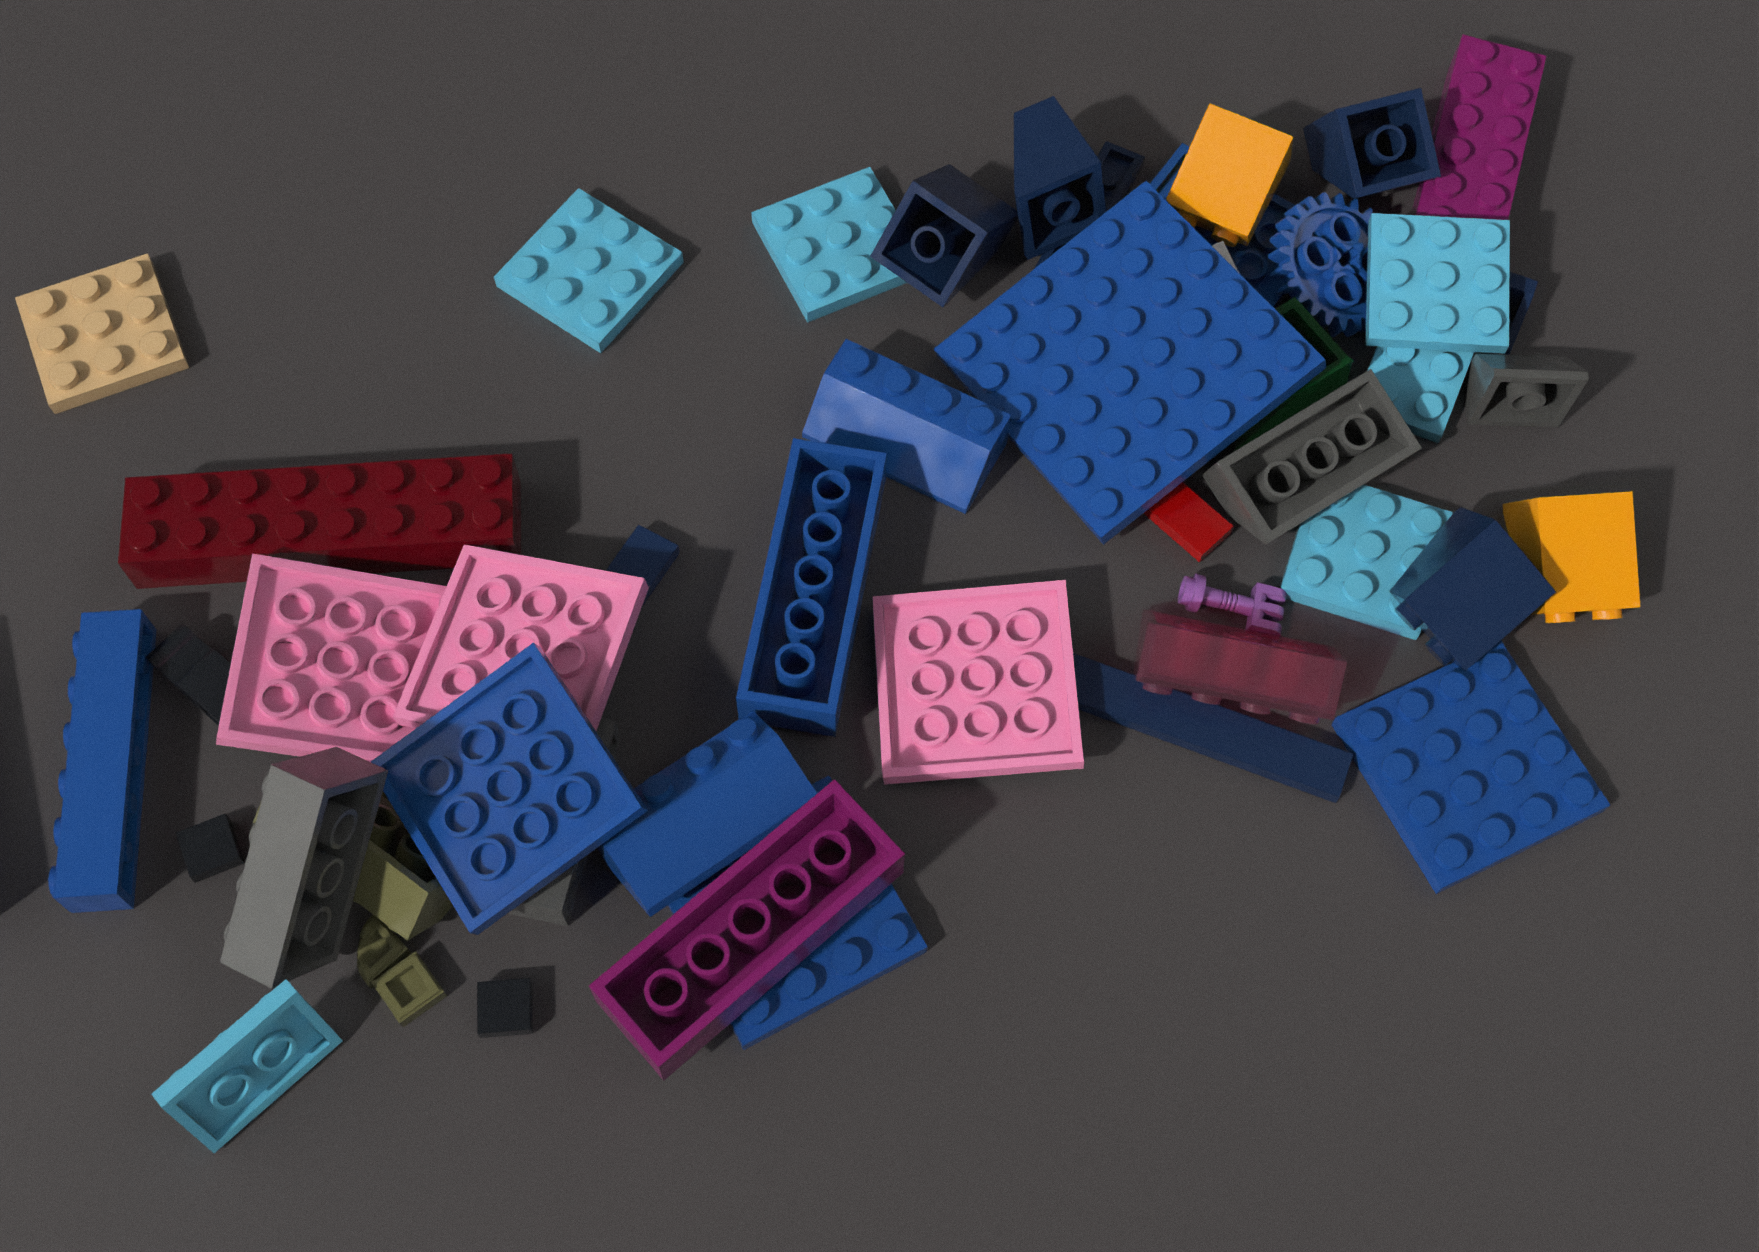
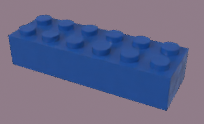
[736,438,887,737]

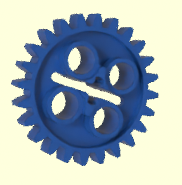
[1268,192,1373,337]

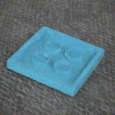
[751,167,907,323]
[494,188,684,353]
[1365,213,1510,354]
[1280,484,1453,640]

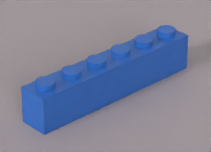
[48,609,157,913]

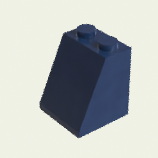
[1303,88,1441,199]
[1014,96,1106,260]
[870,164,1018,307]
[1389,507,1556,671]

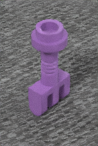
[1178,574,1286,639]

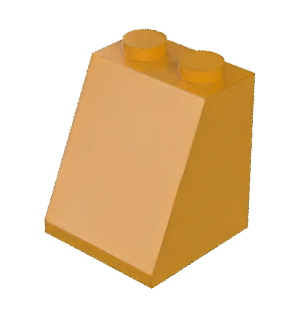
[1166,103,1293,247]
[1503,491,1640,623]

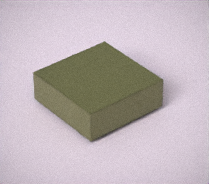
[371,951,447,1027]

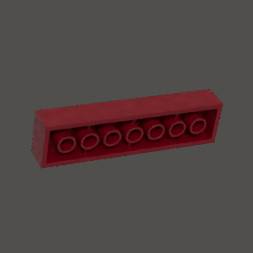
[118,453,521,589]

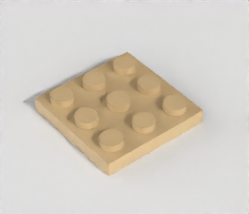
[15,253,190,414]

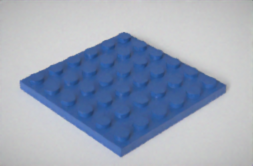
[934,181,1326,545]

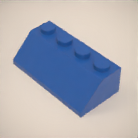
[802,339,1011,514]
[597,711,817,917]

